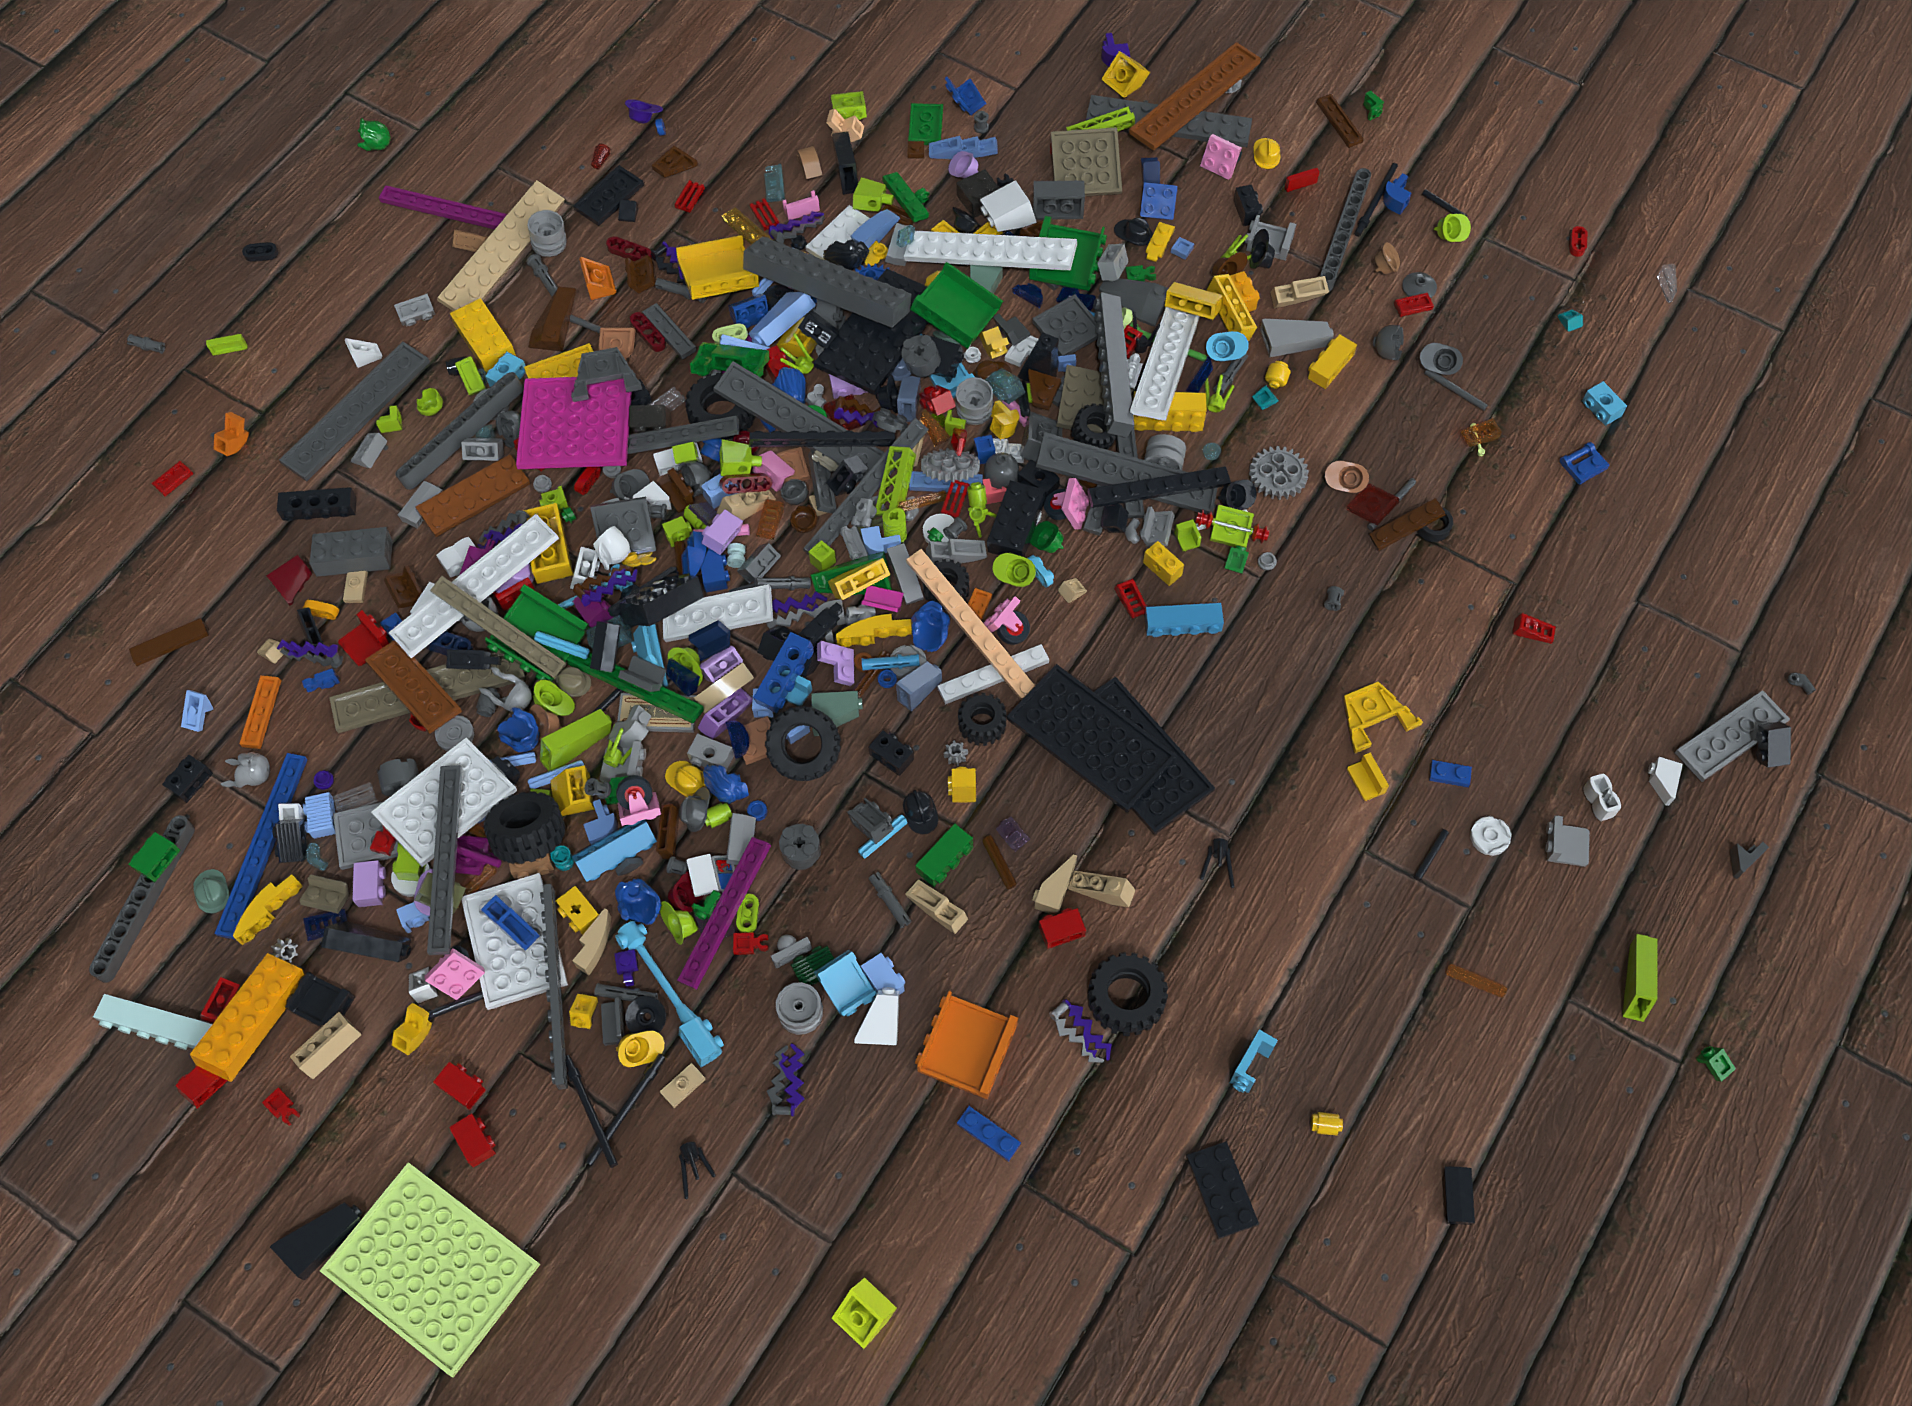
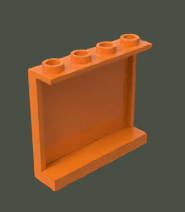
[915,991,1018,1099]

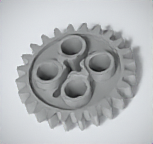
[1249,446,1309,500]
[921,448,980,482]

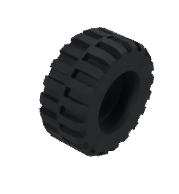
[685,373,755,441]
[765,706,841,781]
[483,791,565,864]
[1087,952,1168,1036]

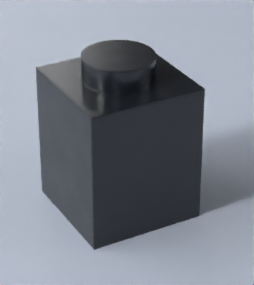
[1101,504,1129,533]

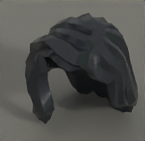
[823,239,869,271]

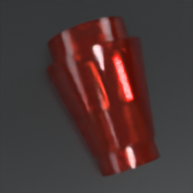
[591,143,610,170]

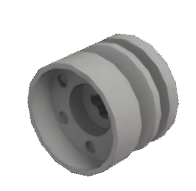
[527,210,567,257]
[956,377,993,425]

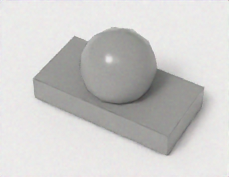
[771,934,812,968]

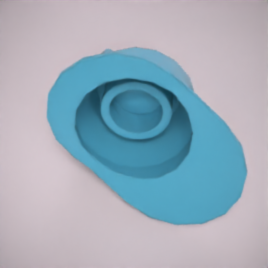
[1206,331,1249,361]

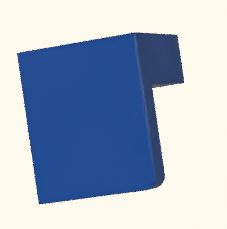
[974,435,995,464]

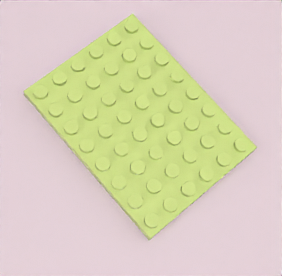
[320,1162,540,1377]

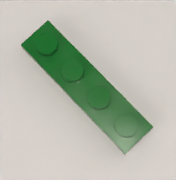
[882,172,929,222]

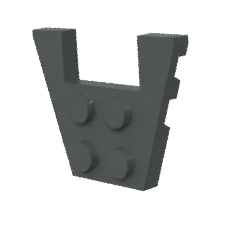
[571,347,642,402]

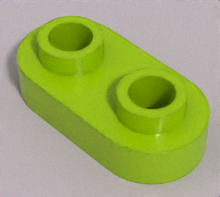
[736,894,759,933]

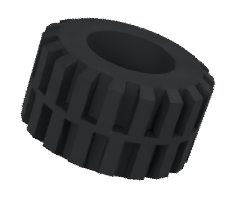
[1071,403,1117,450]
[923,559,969,611]
[958,693,1006,746]

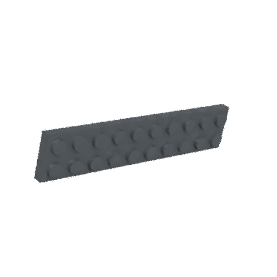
[1086,95,1252,148]
[279,342,430,482]
[713,361,885,477]
[1036,432,1217,514]

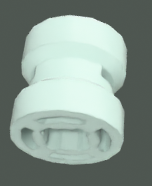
[727,543,746,568]

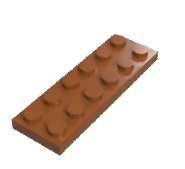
[415,454,530,537]
[365,640,462,734]

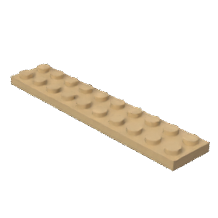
[437,180,565,311]

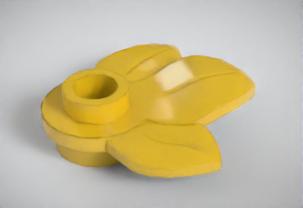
[865,241,888,266]
[622,552,656,567]

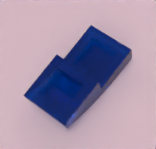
[1056,287,1096,311]

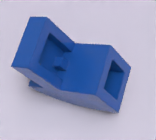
[1383,173,1412,215]

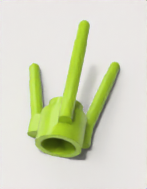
[1221,234,1251,260]
[780,333,814,374]
[1205,374,1234,413]
[968,506,997,538]
[603,724,632,768]

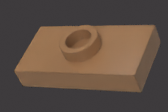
[452,229,488,252]

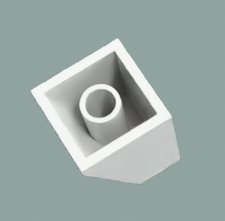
[980,180,1037,232]

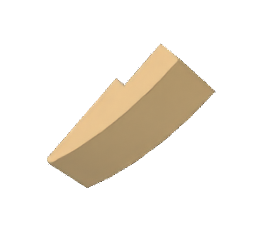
[1270,276,1329,308]
[693,663,754,714]
[905,880,968,934]
[572,908,611,976]

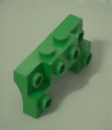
[690,342,769,378]

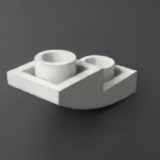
[993,438,1024,463]

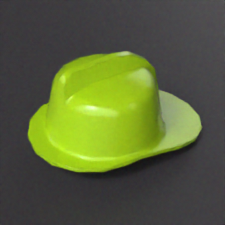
[1434,214,1471,242]
[993,553,1036,587]
[668,647,703,687]
[533,680,575,716]
[660,901,698,945]

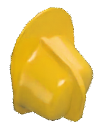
[1254,138,1280,169]
[665,761,707,797]
[616,1031,665,1067]

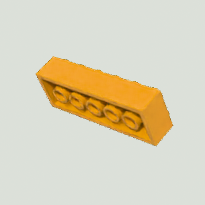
[190,953,305,1082]

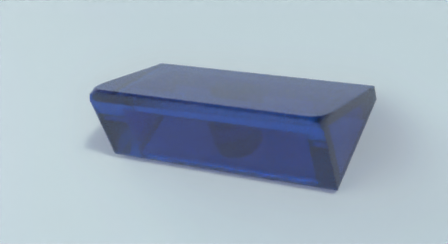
[1186,356,1213,393]

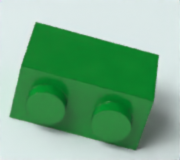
[128,832,181,883]

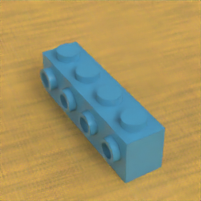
[1145,603,1224,637]
[572,820,657,882]

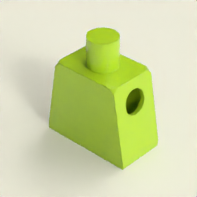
[853,177,894,212]
[719,439,762,476]

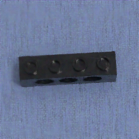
[277,487,357,521]

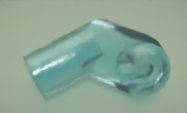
[306,843,328,871]

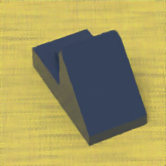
[1141,157,1160,187]

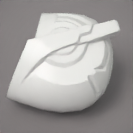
[593,526,631,570]

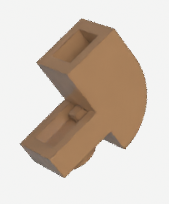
[796,146,822,179]

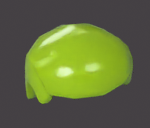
[417,388,443,416]

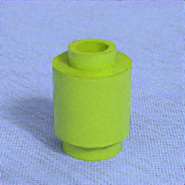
[967,482,987,509]
[683,504,710,529]
[705,803,732,828]

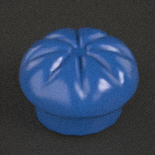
[700,438,722,462]

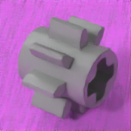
[944,741,968,766]
[271,938,298,963]

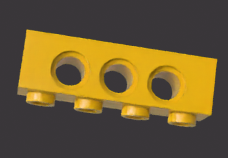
[1207,274,1257,341]

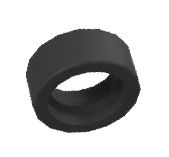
[1417,507,1453,542]

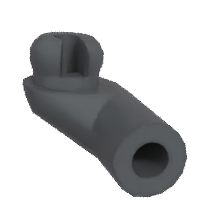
[1788,673,1816,695]

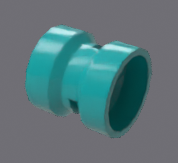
[551,845,574,871]

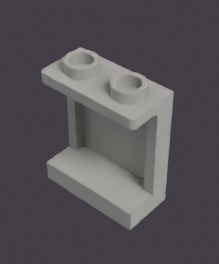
[1245,215,1296,261]

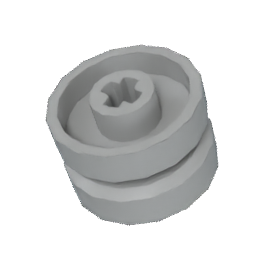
[1144,434,1186,470]
[776,982,823,1035]

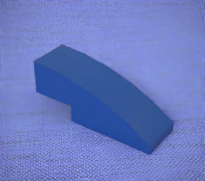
[681,531,707,576]
[481,895,540,951]

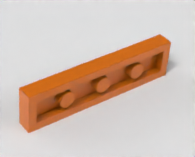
[239,675,281,749]

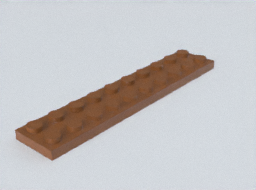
[1129,42,1261,151]

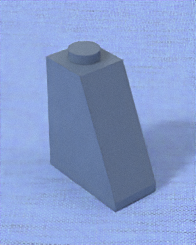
[897,376,921,422]
[896,661,942,712]

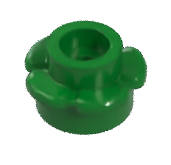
[914,188,930,203]
[561,506,577,524]
[927,527,944,542]

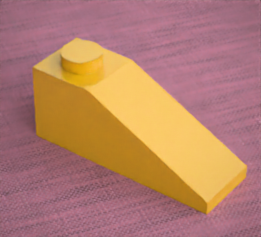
[828,558,890,600]

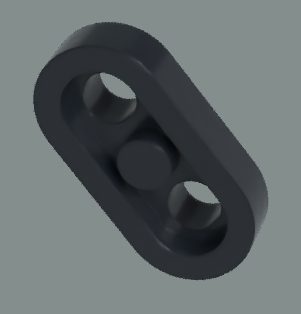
[242,242,278,262]

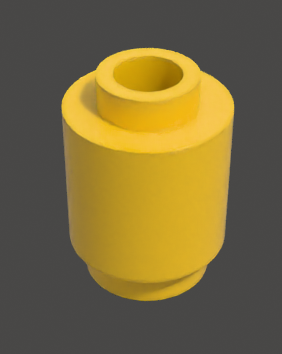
[1311,1112,1343,1136]

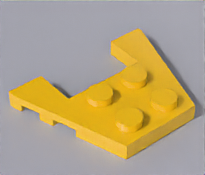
[1343,682,1423,753]

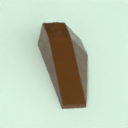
[528,286,576,352]

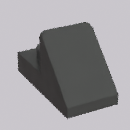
[1730,842,1769,879]

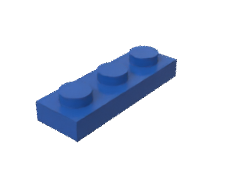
[957,1106,1021,1162]

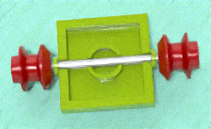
[1195,505,1269,548]

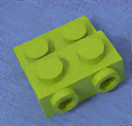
[831,91,867,120]

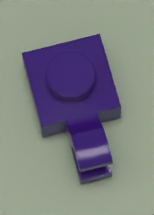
[614,949,639,987]

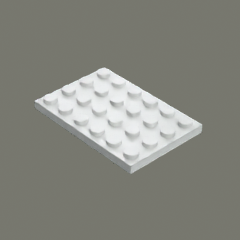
[371,738,517,867]
[461,873,568,1010]

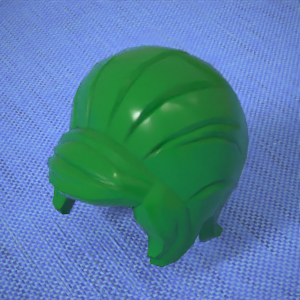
[357,118,390,151]

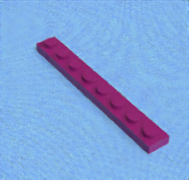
[379,185,508,229]
[677,837,771,990]

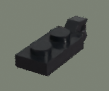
[798,602,843,647]
[446,649,501,670]

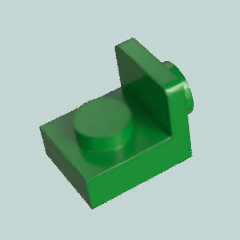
[1363,90,1384,121]
[1224,545,1249,574]
[692,890,721,920]
[1696,1046,1736,1082]

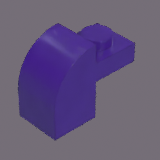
[1101,33,1130,66]

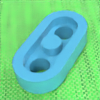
[1027,555,1054,588]

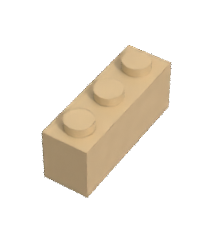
[290,1012,362,1079]

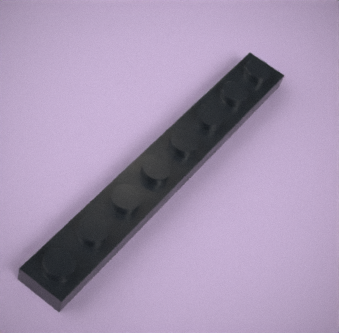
[749,430,895,447]
[1087,466,1231,508]

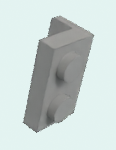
[394,294,436,326]
[1140,506,1174,547]

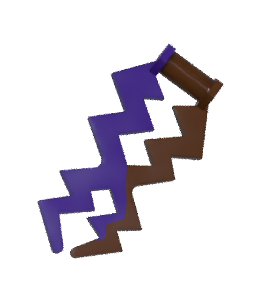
[834,396,881,428]
[573,565,638,607]

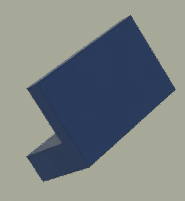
[688,620,730,662]

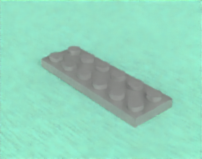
[1675,690,1790,782]

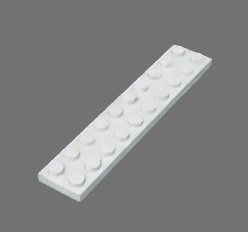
[904,231,1077,270]
[1130,307,1200,421]
[389,514,559,658]

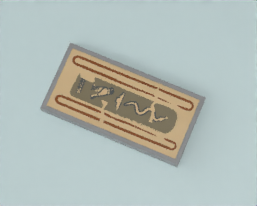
[617,693,697,733]

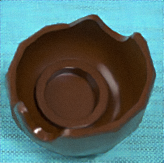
[790,505,818,533]

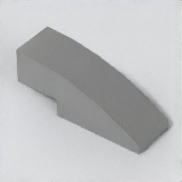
[926,539,987,563]
[887,543,924,605]

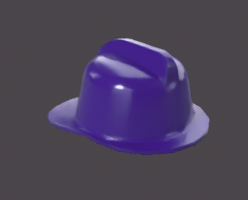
[625,100,663,123]

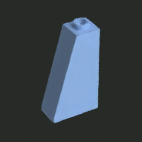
[748,292,816,346]

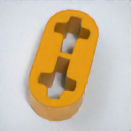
[302,600,339,620]

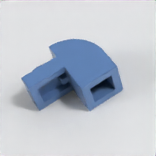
[583,799,618,845]

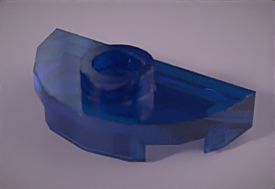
[1012,283,1043,308]
[726,720,749,759]

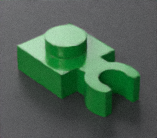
[1125,265,1156,282]

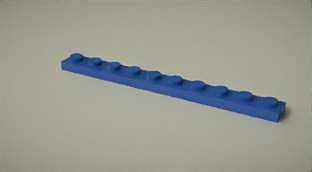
[215,753,308,940]

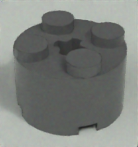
[813,298,846,330]
[902,335,941,377]
[377,759,419,796]
[779,824,821,870]

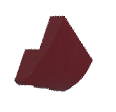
[266,555,312,606]

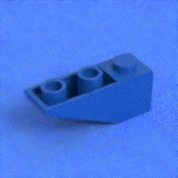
[701,548,730,593]

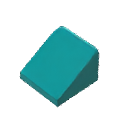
[1558,309,1583,332]
[1252,385,1279,410]

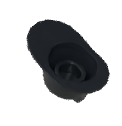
[952,207,981,234]
[1114,218,1153,246]
[1249,229,1275,269]
[875,374,899,413]
[1217,480,1257,510]
[903,790,939,835]

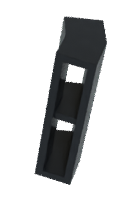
[297,607,324,656]
[590,621,621,672]
[1444,1166,1475,1225]

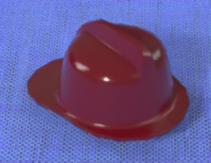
[668,871,704,912]

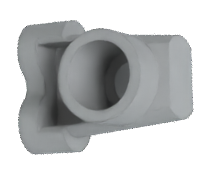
[805,384,827,409]
[851,498,877,528]
[845,604,876,625]

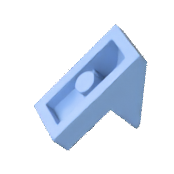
[181,690,213,732]

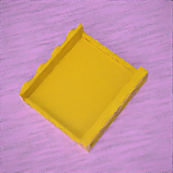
[676,235,759,300]

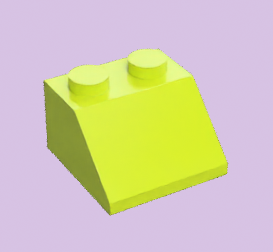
[832,1278,897,1349]

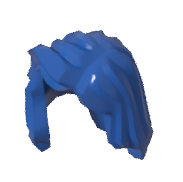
[772,367,806,404]
[911,601,950,652]
[497,707,540,752]
[703,765,749,804]
[615,879,661,925]

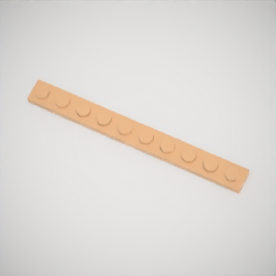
[906,549,1035,701]

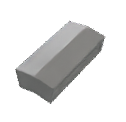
[885,223,914,266]
[398,481,443,529]
[726,813,756,865]

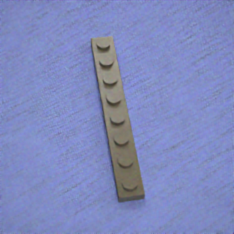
[430,576,566,679]

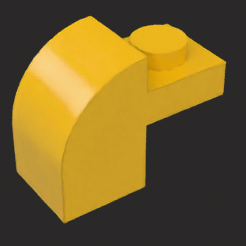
[979,326,1009,359]
[990,400,1019,440]
[392,1003,432,1055]

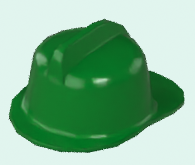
[1030,521,1064,553]

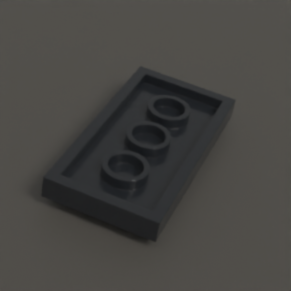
[573,165,644,226]
[1186,1141,1259,1239]

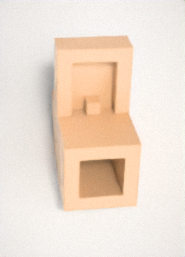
[826,109,864,142]

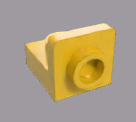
[569,994,598,1029]

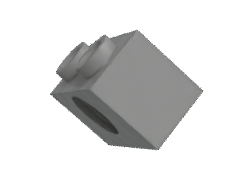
[1097,244,1129,281]
[461,438,504,461]
[687,734,734,771]

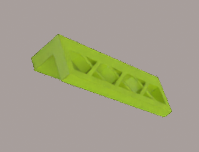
[1066,106,1135,132]
[876,446,916,516]

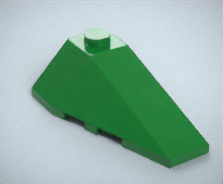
[811,551,892,595]

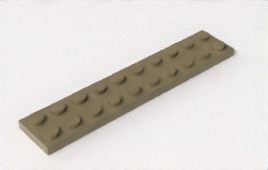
[329,651,526,733]

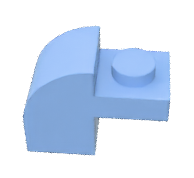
[861,526,901,555]

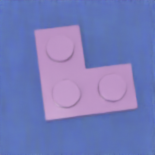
[817,641,854,686]

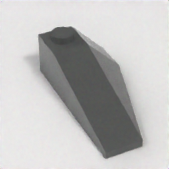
[1099,278,1169,327]

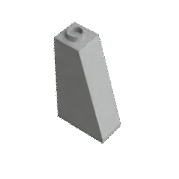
[1260,319,1334,358]

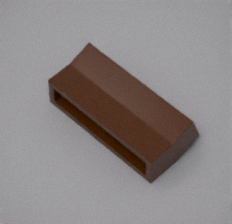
[656,804,679,859]

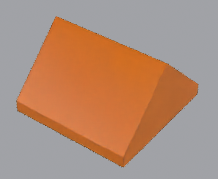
[579,257,616,300]

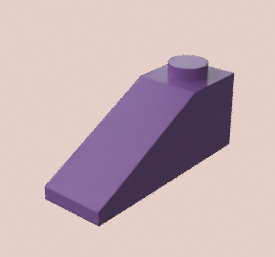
[698,688,753,740]

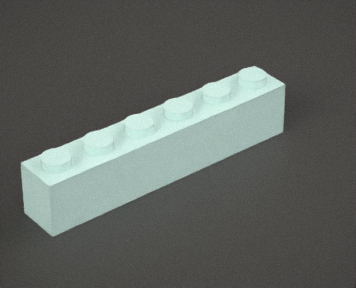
[93,994,212,1050]

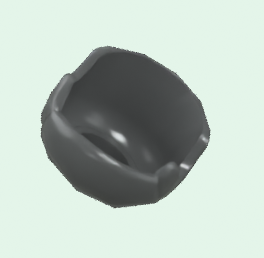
[780,479,808,505]

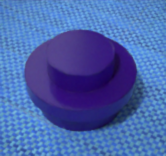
[314,771,334,790]

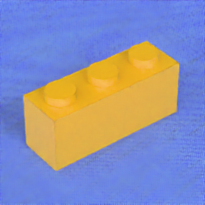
[1165,282,1223,320]
[1308,334,1357,389]

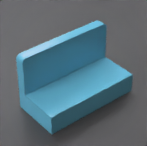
[772,670,812,707]

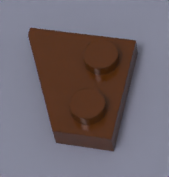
[652,146,698,178]
[1028,369,1061,411]

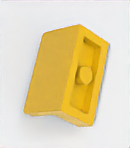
[1347,752,1389,801]

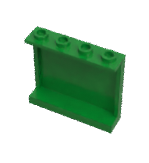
[1029,216,1107,291]
[910,262,1003,349]
[485,584,589,682]

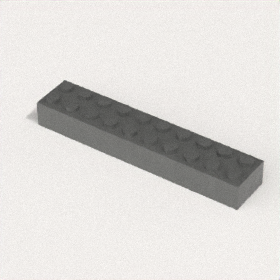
[743,236,911,328]

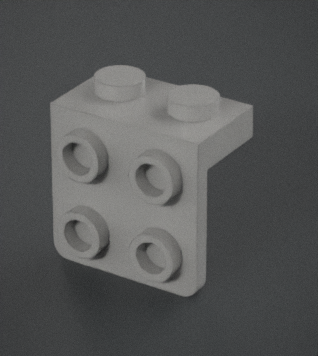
[600,741,646,783]
[1545,816,1590,867]

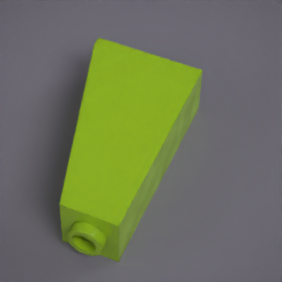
[540,709,612,772]
[1623,934,1657,1022]

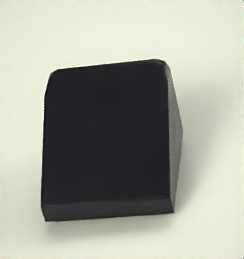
[618,200,638,222]

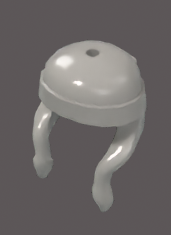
[479,667,532,712]
[221,752,270,788]

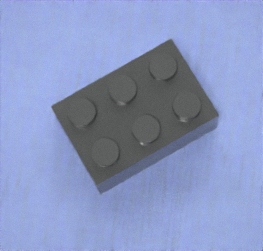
[1033,180,1085,220]

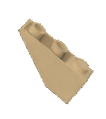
[717,490,776,521]
[1068,871,1135,907]

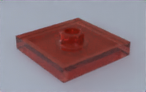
[1347,483,1399,525]

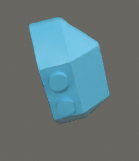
[631,624,669,687]

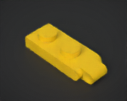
[1146,222,1175,262]

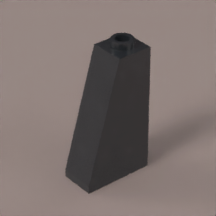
[832,131,858,194]
[1017,332,1059,382]
[321,920,412,962]
[270,1202,362,1281]

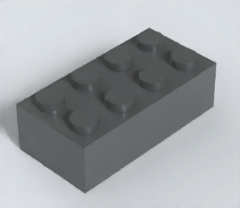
[310,527,393,577]

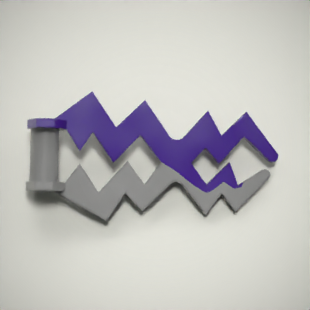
[767,591,827,629]
[1049,999,1112,1063]

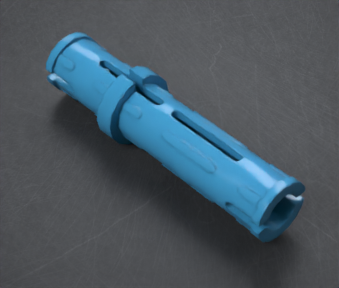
[862,654,919,671]

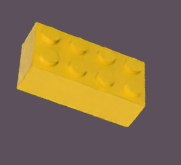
[450,298,516,373]
[1133,391,1207,432]
[523,503,573,584]

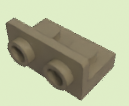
[300,875,349,914]

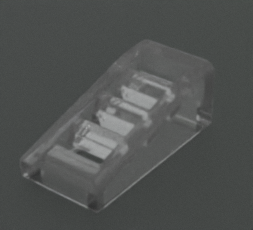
[1657,264,1677,303]

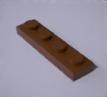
[1370,498,1445,551]

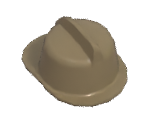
[552,667,591,697]

